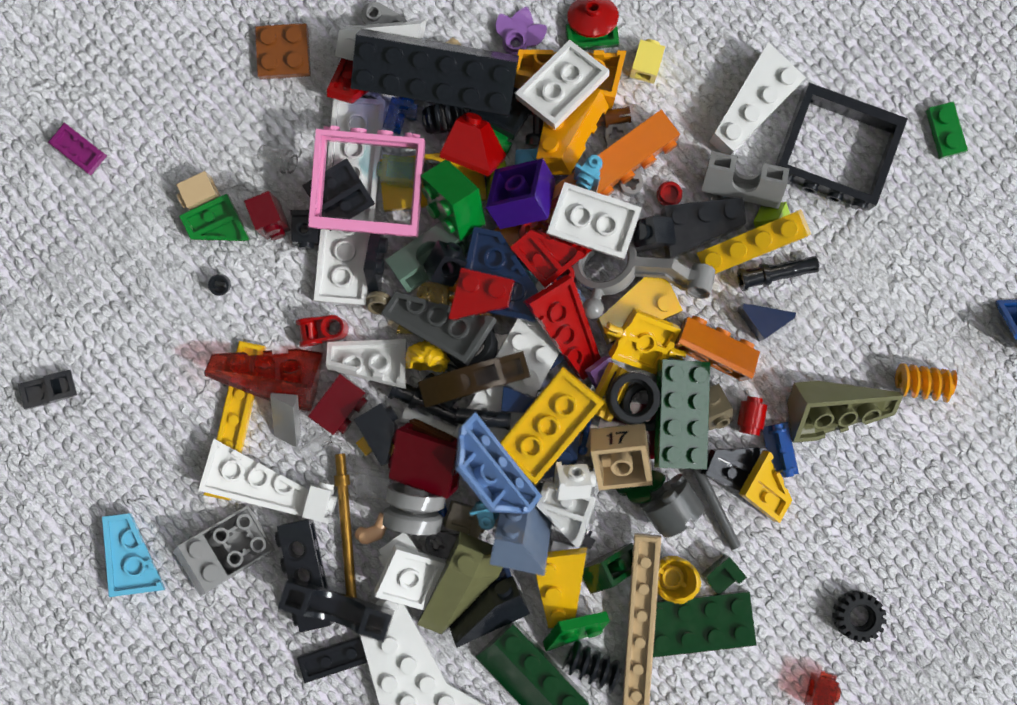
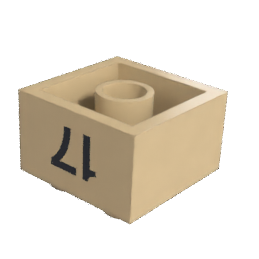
[591,423,653,490]

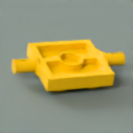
[604,308,686,374]

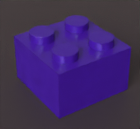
[486,158,556,229]

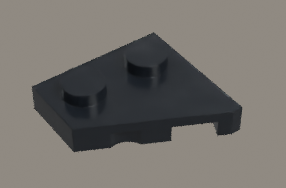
[701,447,767,493]

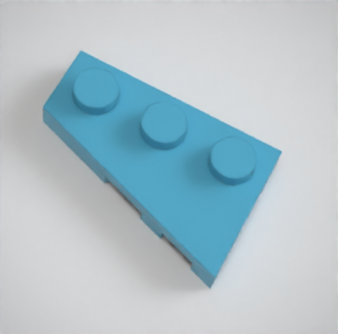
[102,513,166,597]

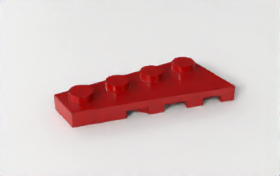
[524,275,601,380]

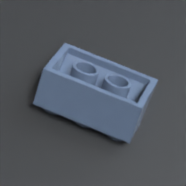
[490,504,552,576]

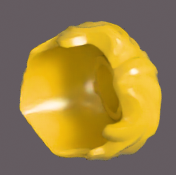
[405,340,450,373]
[657,556,701,604]

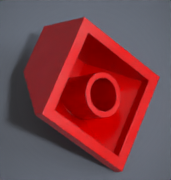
[439,113,506,177]

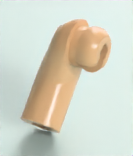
[355,512,387,545]

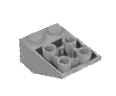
[173,505,275,597]

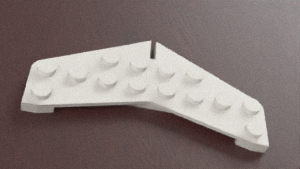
[360,598,485,705]

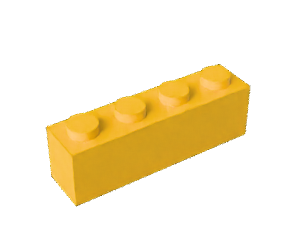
[697,210,811,274]

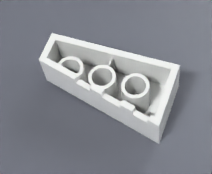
[709,42,806,155]

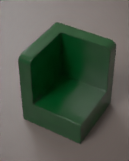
[701,554,747,594]

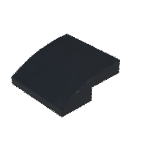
[302,158,375,231]

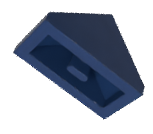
[738,303,796,341]

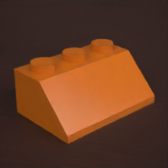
[674,315,760,381]

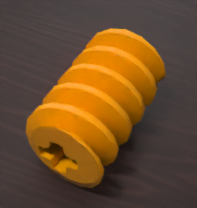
[895,363,957,403]

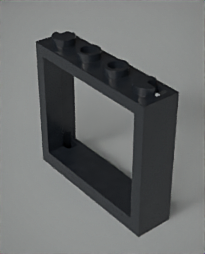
[775,82,908,211]

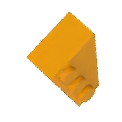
[536,89,609,175]

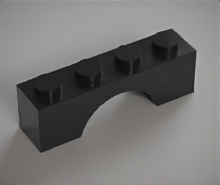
[277,578,395,642]

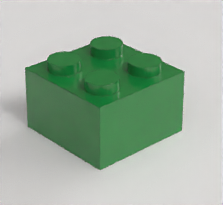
[421,160,486,241]

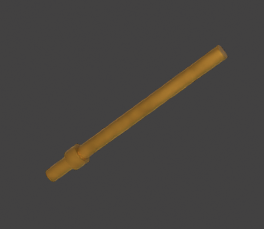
[334,453,357,598]

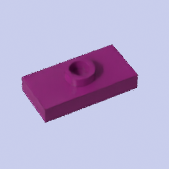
[48,122,107,175]

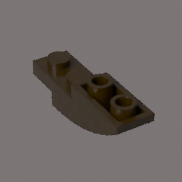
[418,351,531,408]

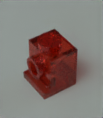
[804,670,841,705]

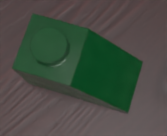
[582,543,633,594]

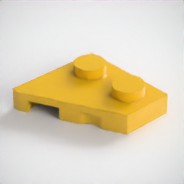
[739,451,792,523]

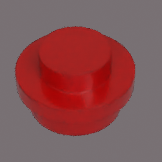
[656,181,683,206]

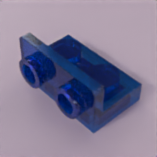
[383,97,418,136]

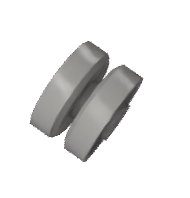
[383,483,445,535]

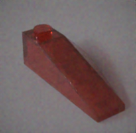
[204,349,323,411]

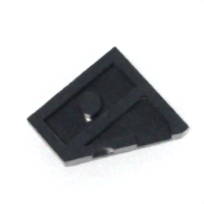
[363,233,388,293]

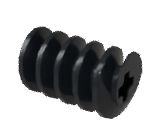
[562,640,622,695]

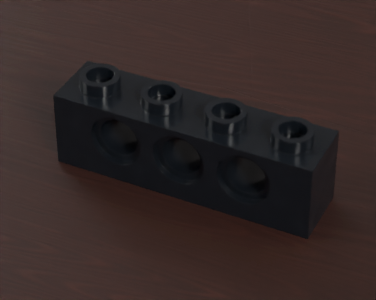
[275,519,334,633]

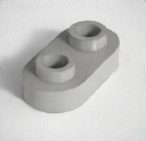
[361,2,408,24]

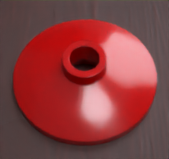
[567,0,619,38]

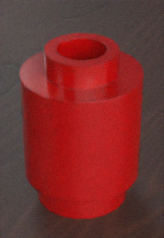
[737,396,768,436]

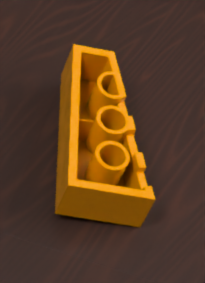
[514,49,626,110]

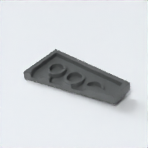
[381,292,497,366]

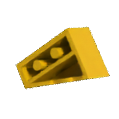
[596,277,682,345]

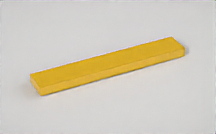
[203,341,266,500]

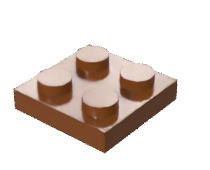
[255,23,311,80]

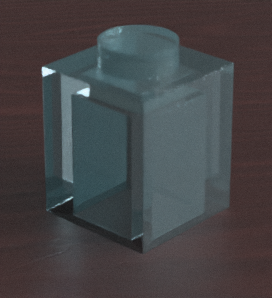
[376,154,415,189]

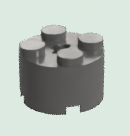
[640,474,705,537]

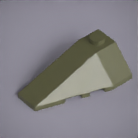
[787,381,904,443]
[417,531,503,635]

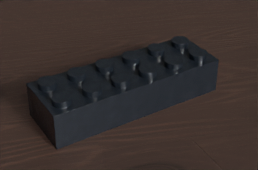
[351,29,519,115]

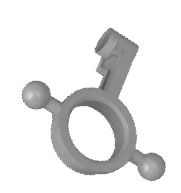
[572,241,716,319]

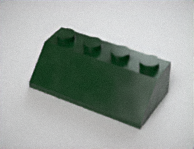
[475,621,589,705]

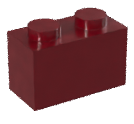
[244,191,291,241]
[308,374,369,436]

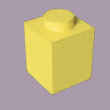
[629,39,665,84]

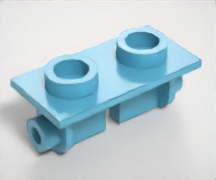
[574,155,602,192]
[470,499,499,530]

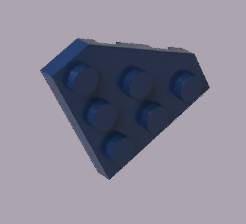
[465,227,539,323]

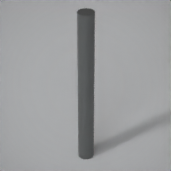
[692,469,741,550]

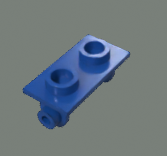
[762,422,799,478]

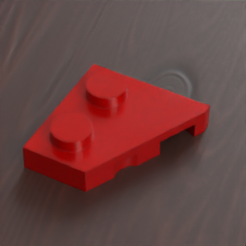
[510,229,585,288]

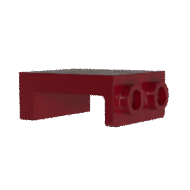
[388,423,460,499]

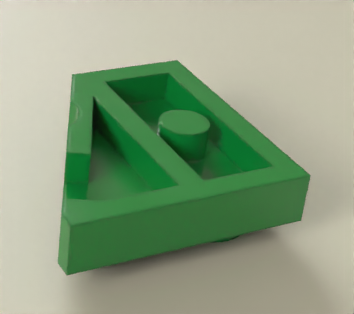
[179,194,251,241]
[543,611,610,652]

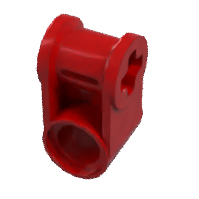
[296,315,349,347]

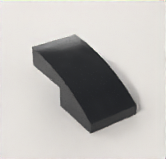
[18,370,77,410]

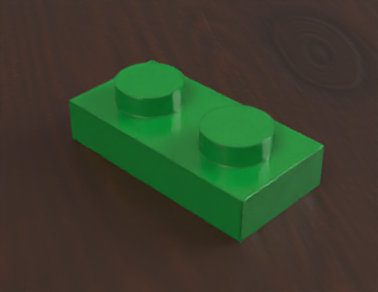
[925,101,968,159]

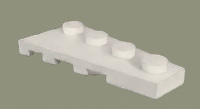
[198,439,309,516]

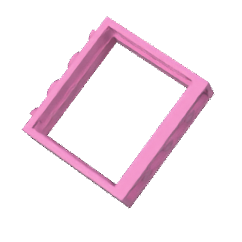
[308,125,426,238]

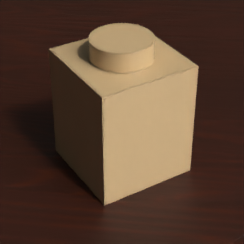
[176,171,220,210]

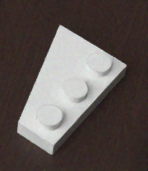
[326,339,407,389]

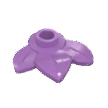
[496,7,547,55]

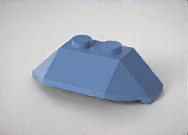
[456,412,542,514]

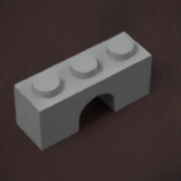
[701,151,789,209]

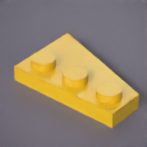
[536,547,587,628]

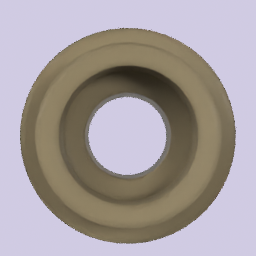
[366,291,391,315]

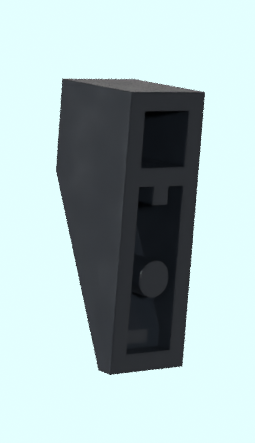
[449,576,530,648]

